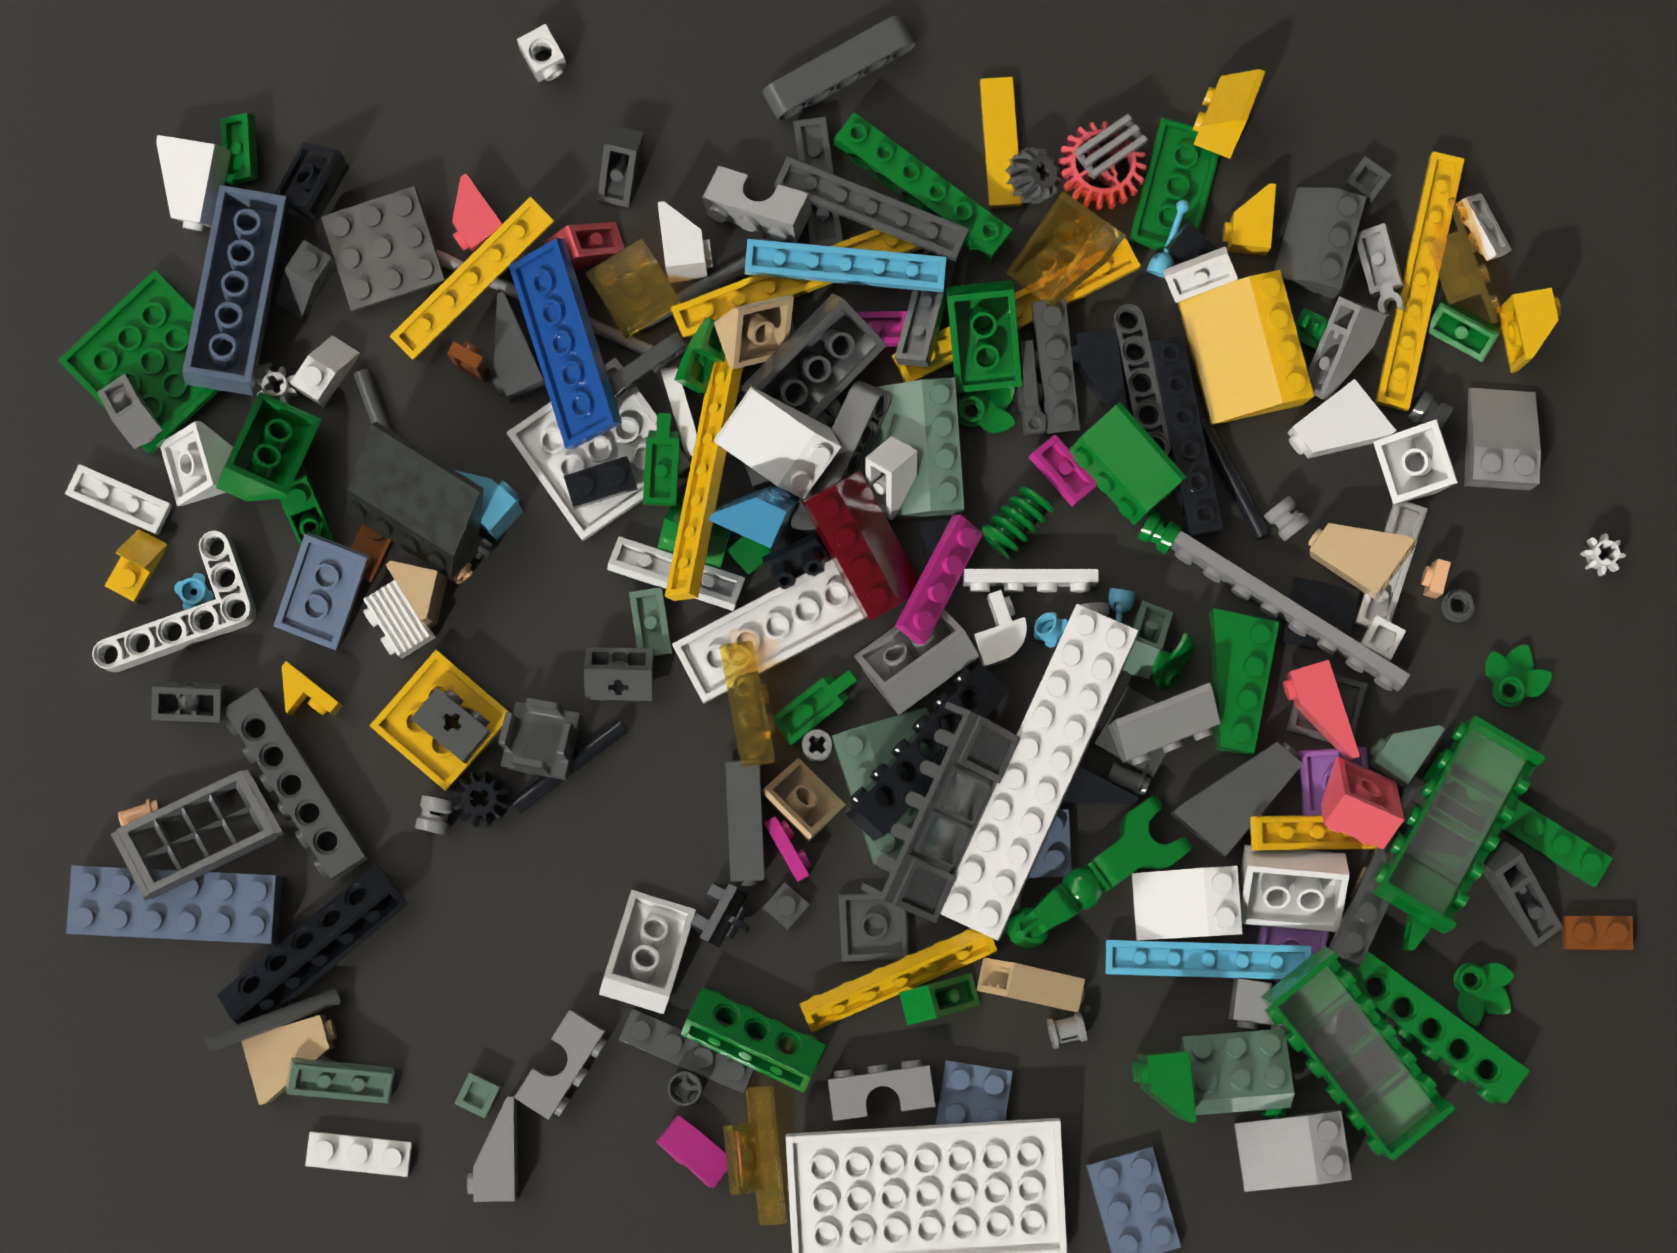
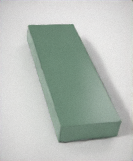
[286,1058,395,1104]

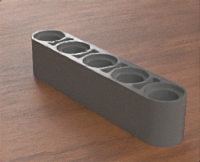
[762,15,917,121]
[1111,304,1171,455]
[791,381,891,540]

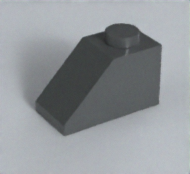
[597,125,645,208]
[274,240,337,321]

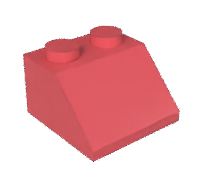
[1321,756,1404,849]

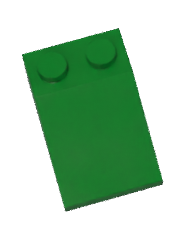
[946,280,1022,393]

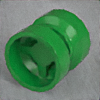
[1137,509,1182,554]

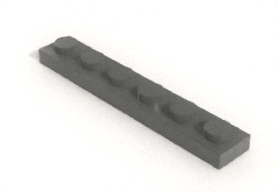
[774,156,970,262]
[1329,776,1442,968]

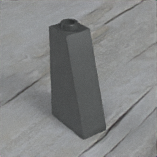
[1170,742,1303,858]
[725,747,765,886]

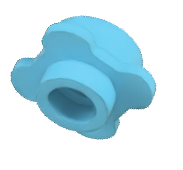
[174,573,214,610]
[1034,612,1068,648]

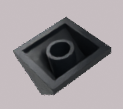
[275,142,348,223]

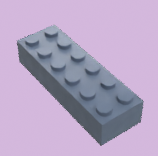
[182,185,288,396]
[66,865,283,944]

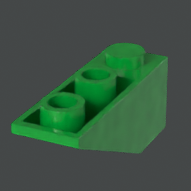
[279,465,337,546]

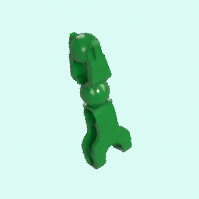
[1007,796,1193,950]

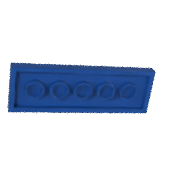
[509,238,622,449]

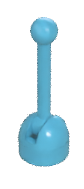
[1146,200,1189,278]
[1108,588,1136,623]

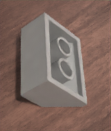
[854,609,979,715]
[1108,683,1220,766]

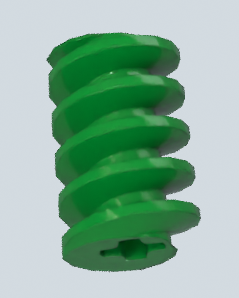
[981,486,1055,560]

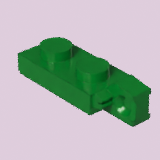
[643,413,680,507]
[771,670,857,746]

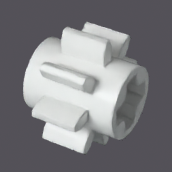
[256,366,298,404]
[1580,533,1626,576]

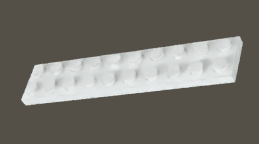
[940,604,1139,941]

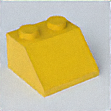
[1192,69,1266,159]
[1498,288,1561,373]

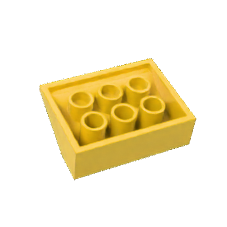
[1178,270,1314,425]

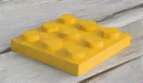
[369,650,508,792]

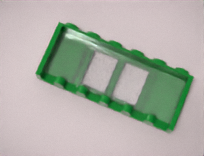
[1372,715,1545,934]
[1261,946,1455,1161]

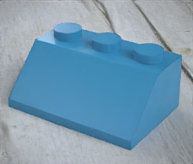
[709,485,799,548]

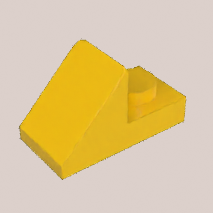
[104,529,169,603]
[282,661,343,716]

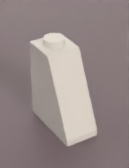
[156,135,231,232]
[1288,379,1396,458]

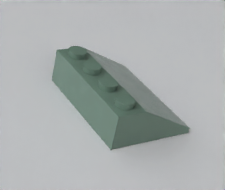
[860,378,964,520]
[832,707,958,866]

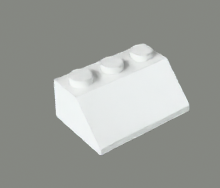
[1239,845,1350,932]

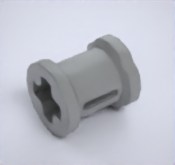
[802,729,832,762]
[1046,1012,1087,1049]

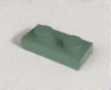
[629,587,672,657]

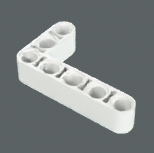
[92,531,257,672]

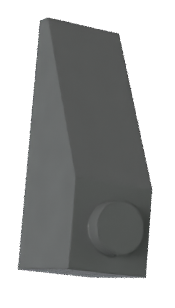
[492,291,546,403]
[1483,839,1563,947]

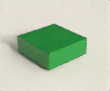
[727,536,772,576]

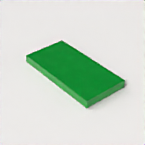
[1128,117,1219,255]

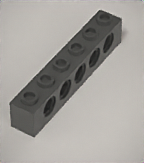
[223,687,369,880]

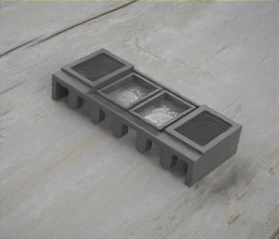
[861,702,1021,923]

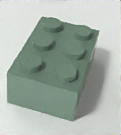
[1180,1029,1294,1115]

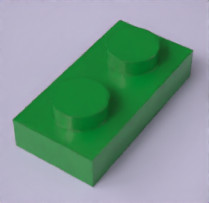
[220,113,258,185]

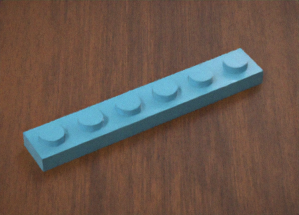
[745,239,946,292]
[1105,940,1311,980]

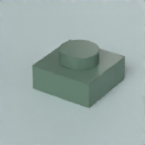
[454,1072,501,1119]

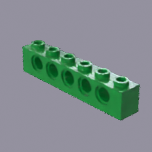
[834,112,1012,264]
[1343,951,1530,1105]

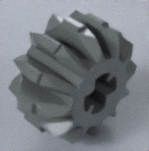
[1005,147,1062,204]

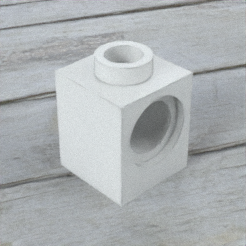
[517,24,567,82]

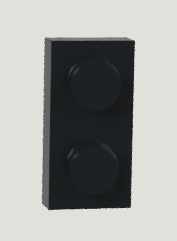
[564,456,638,509]

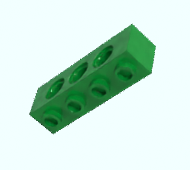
[680,987,826,1093]

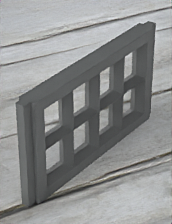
[111,769,283,901]

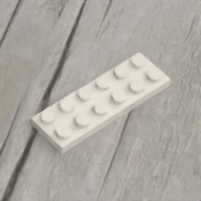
[672,560,864,704]

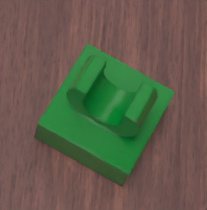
[1295,307,1329,352]

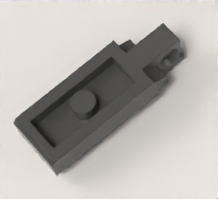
[1017,340,1046,435]

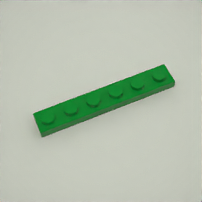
[1421,751,1613,887]

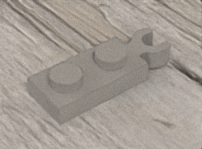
[1355,223,1406,316]

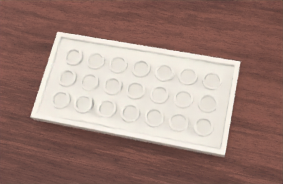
[786,1118,1067,1253]

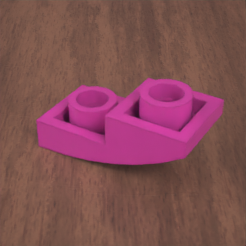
[656,1116,734,1188]

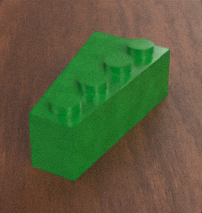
[1208,608,1279,756]

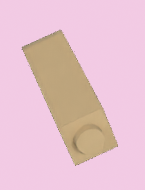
[1308,523,1415,601]
[977,957,1085,1012]
[241,1015,337,1105]

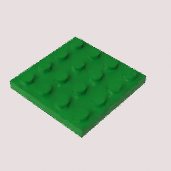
[58,269,220,455]

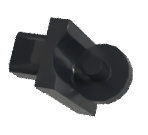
[762,533,832,590]
[690,882,751,948]

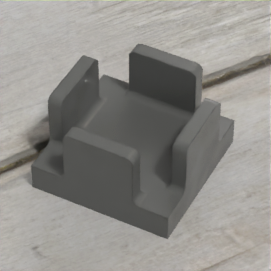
[499,698,583,781]

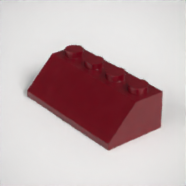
[801,470,919,621]

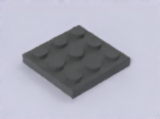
[321,186,446,312]

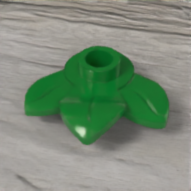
[957,387,1015,433]
[1151,632,1196,690]
[1485,644,1552,708]
[1453,963,1514,1027]

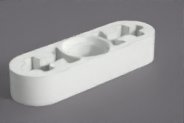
[660,365,697,460]

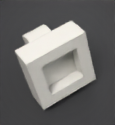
[1360,615,1406,661]

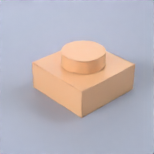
[1421,559,1451,599]

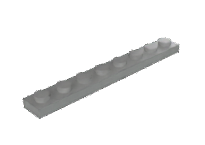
[1171,531,1410,691]

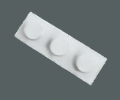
[65,464,172,535]
[305,1131,413,1177]

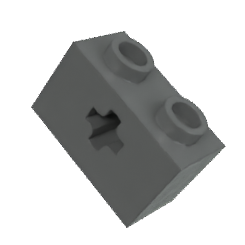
[584,647,654,701]
[151,680,227,723]
[411,688,492,764]

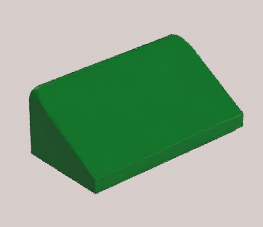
[1426,298,1500,362]

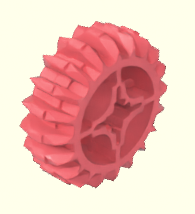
[1057,121,1147,210]

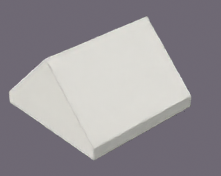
[1373,419,1458,504]

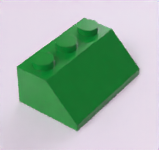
[216,391,321,502]
[1069,402,1186,525]
[1131,1050,1197,1123]

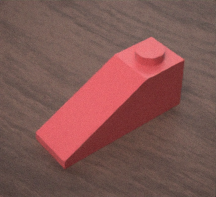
[1283,660,1360,761]

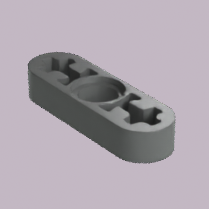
[609,332,688,400]

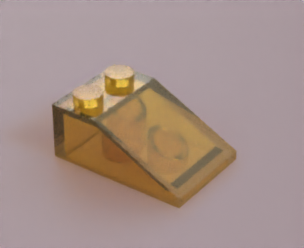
[1006,191,1125,307]

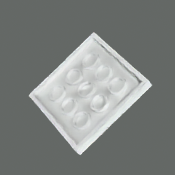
[506,357,691,542]

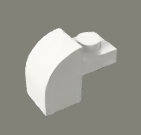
[972,590,1027,668]

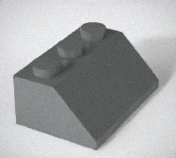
[1274,187,1366,299]

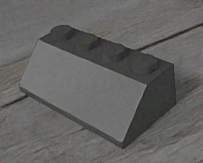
[740,294,887,419]

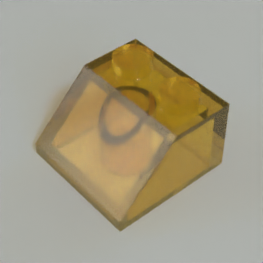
[585,238,681,339]

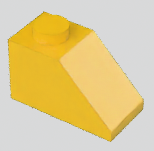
[1222,183,1276,256]

